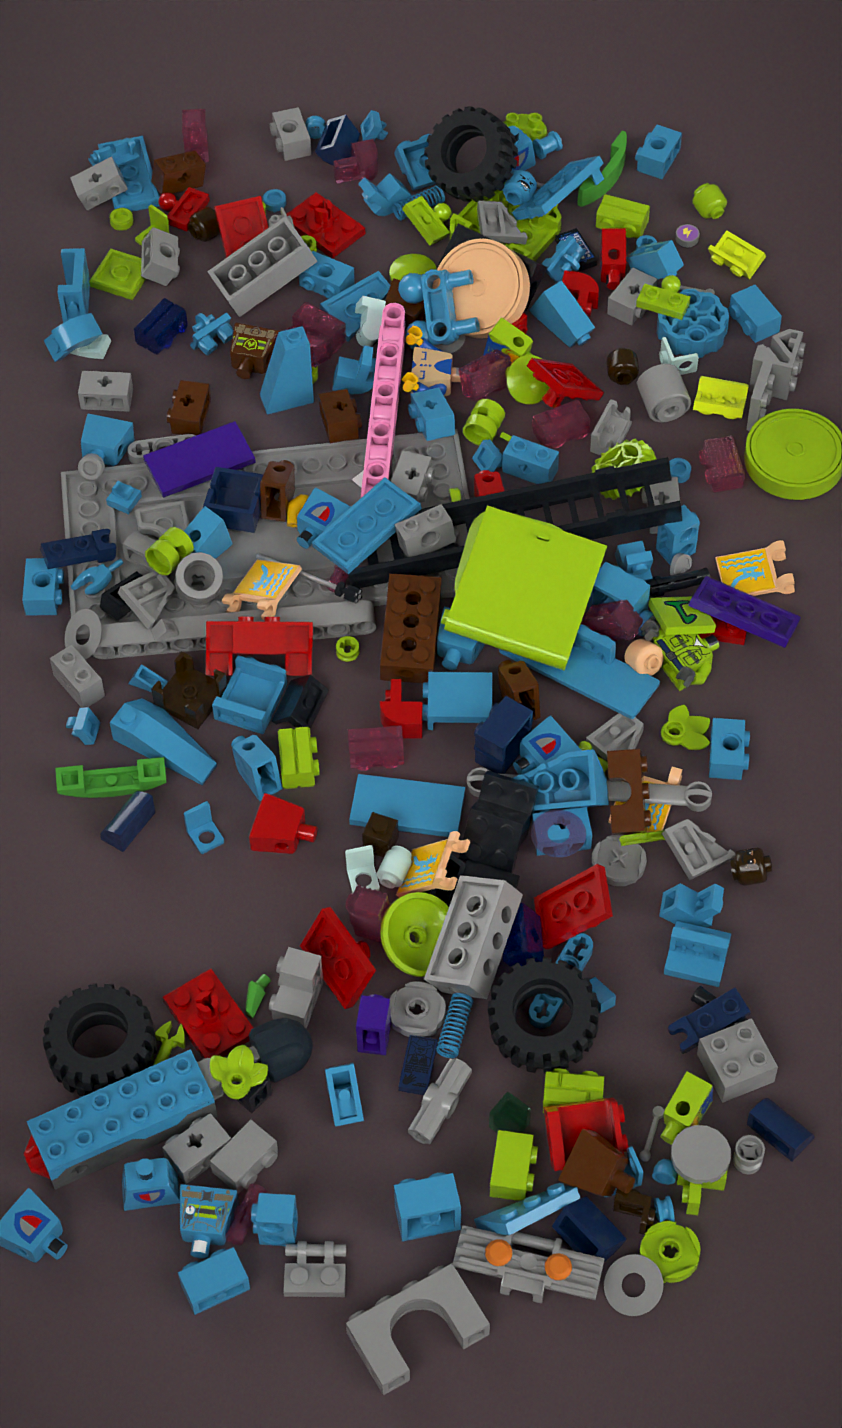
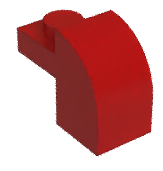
[562,270,599,317]
[380,679,423,739]

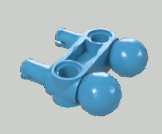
[398,269,480,350]

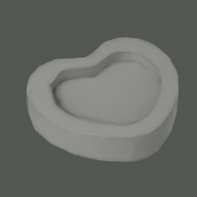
[670,553,692,575]

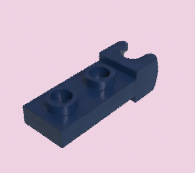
[40,529,117,569]
[667,987,751,1054]

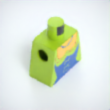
[482,317,533,372]
[660,1071,713,1145]

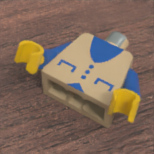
[402,326,467,396]

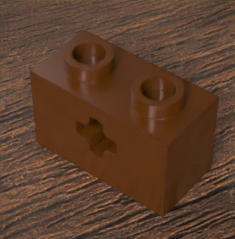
[151,150,206,195]
[167,380,211,436]
[318,389,362,443]

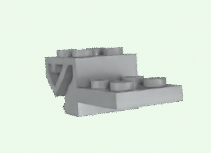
[746,329,806,431]

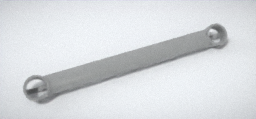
[467,767,712,812]

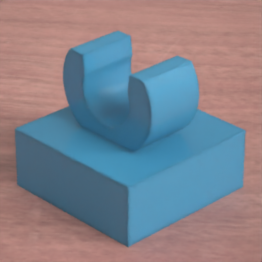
[360,110,388,144]
[472,440,503,472]
[106,481,142,514]
[65,707,101,745]

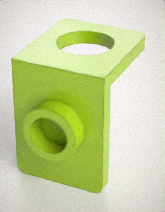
[135,204,169,246]

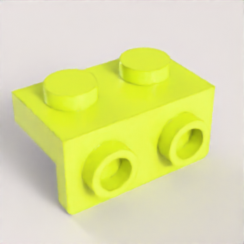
[708,230,766,280]
[693,376,749,419]

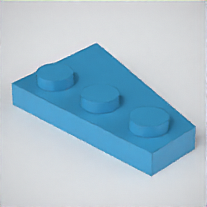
[320,271,390,342]
[474,1183,580,1235]

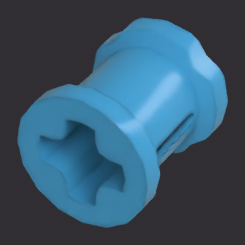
[532,131,563,159]

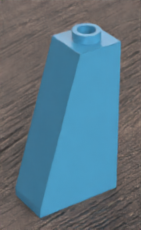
[260,326,314,415]

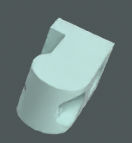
[355,296,386,347]

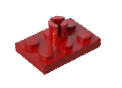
[286,192,366,259]
[214,196,268,258]
[527,358,604,409]
[534,864,613,950]
[300,907,376,1009]
[163,968,253,1059]

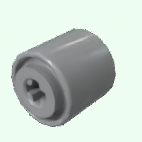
[637,364,691,423]
[174,552,223,605]

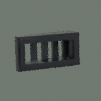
[100,571,143,621]

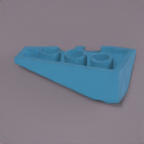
[110,698,217,785]
[514,750,609,812]

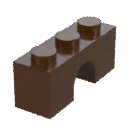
[607,749,651,835]

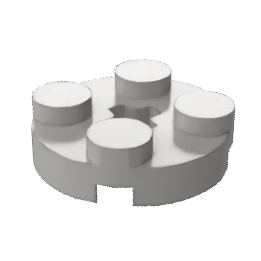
[390,981,446,1037]

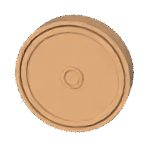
[433,239,530,339]

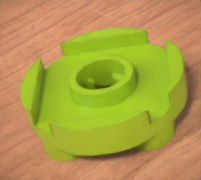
[639,1221,701,1283]

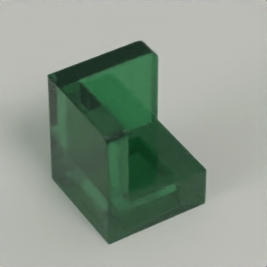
[489,1091,531,1133]

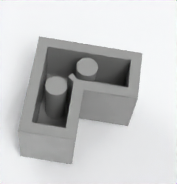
[269,947,324,1028]

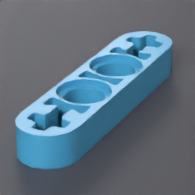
[528,933,593,1029]

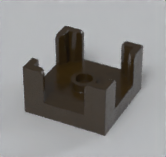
[151,651,227,729]

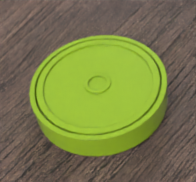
[744,409,842,500]

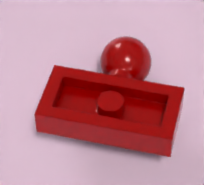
[158,187,210,231]

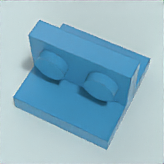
[664,921,731,987]

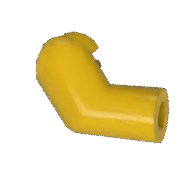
[287,494,309,527]

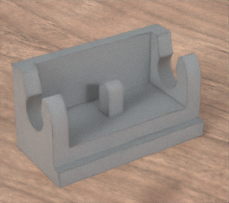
[590,399,632,455]

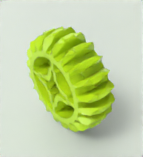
[591,439,657,500]

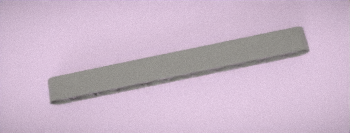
[92,600,376,659]

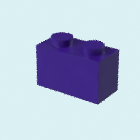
[356,994,391,1055]

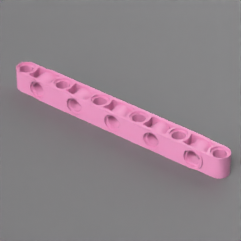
[361,303,405,498]

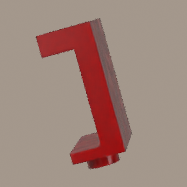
[543,1097,629,1171]

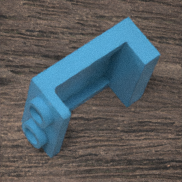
[57,248,90,323]
[212,655,287,734]
[422,672,492,730]

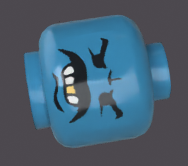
[503,170,537,205]

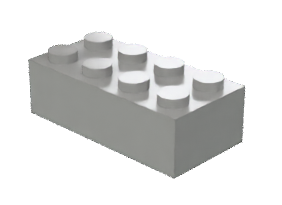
[208,216,318,317]

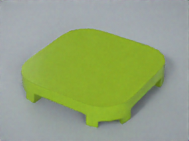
[450,180,561,261]

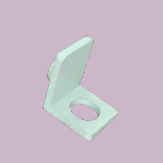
[659,337,699,375]
[345,845,380,896]

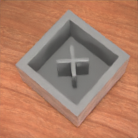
[697,1018,778,1103]

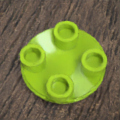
[503,113,547,141]
[390,254,437,281]
[505,355,549,404]

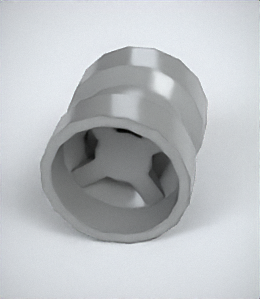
[733,1135,765,1175]

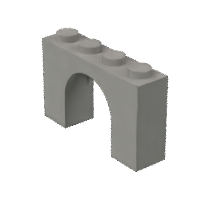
[346,1263,490,1395]

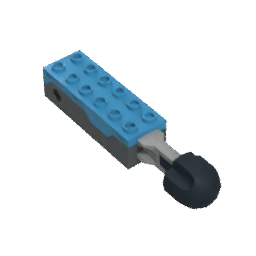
[23,1018,313,1190]

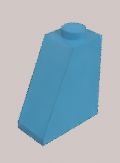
[530,280,595,348]

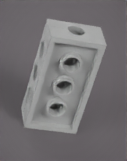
[424,875,523,999]

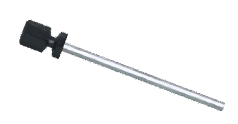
[256,553,363,604]

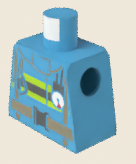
[180,1184,239,1259]

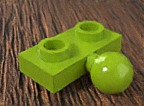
[402,196,451,246]
[636,275,690,320]

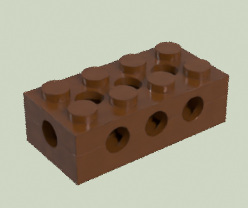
[380,574,442,683]

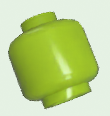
[692,183,727,219]

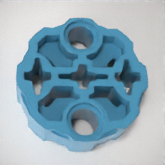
[656,289,729,358]

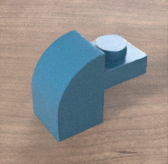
[358,173,412,216]
[43,313,103,362]
[332,345,376,394]
[615,540,653,581]
[659,883,724,928]

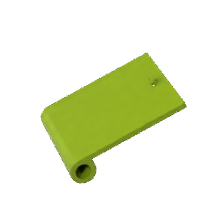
[441,505,607,671]

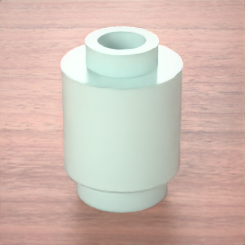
[376,846,412,888]

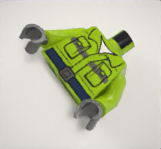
[640,620,719,691]

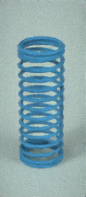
[393,185,445,221]
[436,993,473,1058]

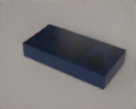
[398,1035,438,1095]

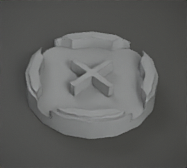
[591,834,647,886]
[671,1125,731,1184]

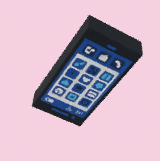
[555,228,597,272]

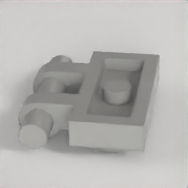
[284,1241,346,1297]

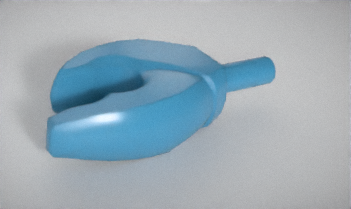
[71,559,124,595]

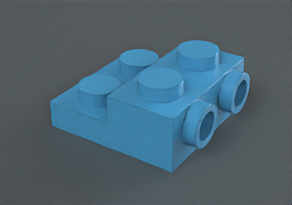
[394,134,436,191]

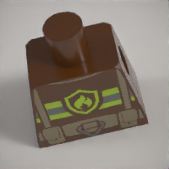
[230,322,280,379]

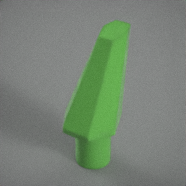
[245,974,271,1019]

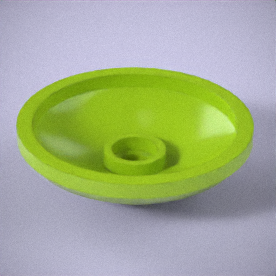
[381,892,449,977]

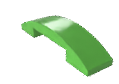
[578,131,627,207]
[55,757,167,798]

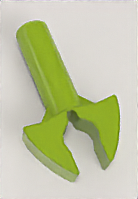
[153,1021,185,1065]

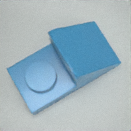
[324,1063,364,1127]

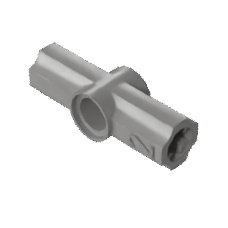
[408,1058,472,1144]

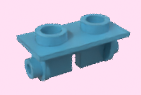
[88,137,140,166]

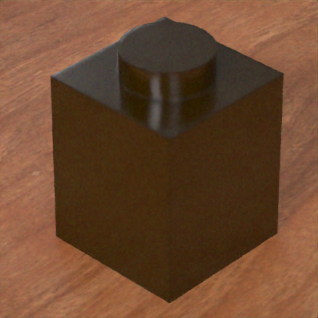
[362,812,399,858]

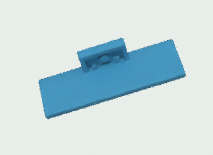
[499,624,660,719]

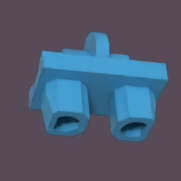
[542,235,586,283]
[190,313,234,356]

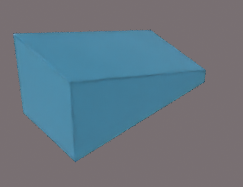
[128,664,169,692]
[589,977,616,1014]

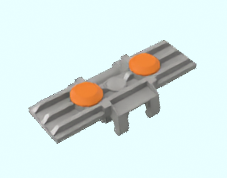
[453,1225,605,1304]

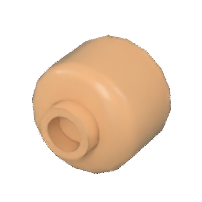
[625,639,664,676]

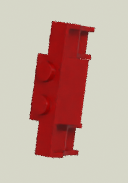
[206,616,313,676]

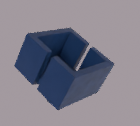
[203,467,264,533]
[474,696,533,774]

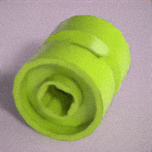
[463,399,505,446]
[145,527,194,576]

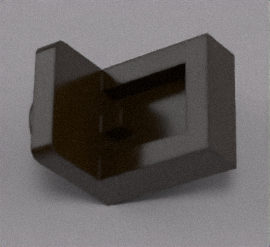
[613,1189,656,1235]

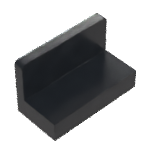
[272,674,328,729]

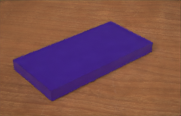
[143,421,256,498]
[688,576,801,648]

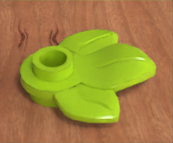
[661,705,710,750]
[210,1045,268,1099]

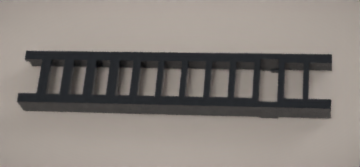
[348,457,682,588]

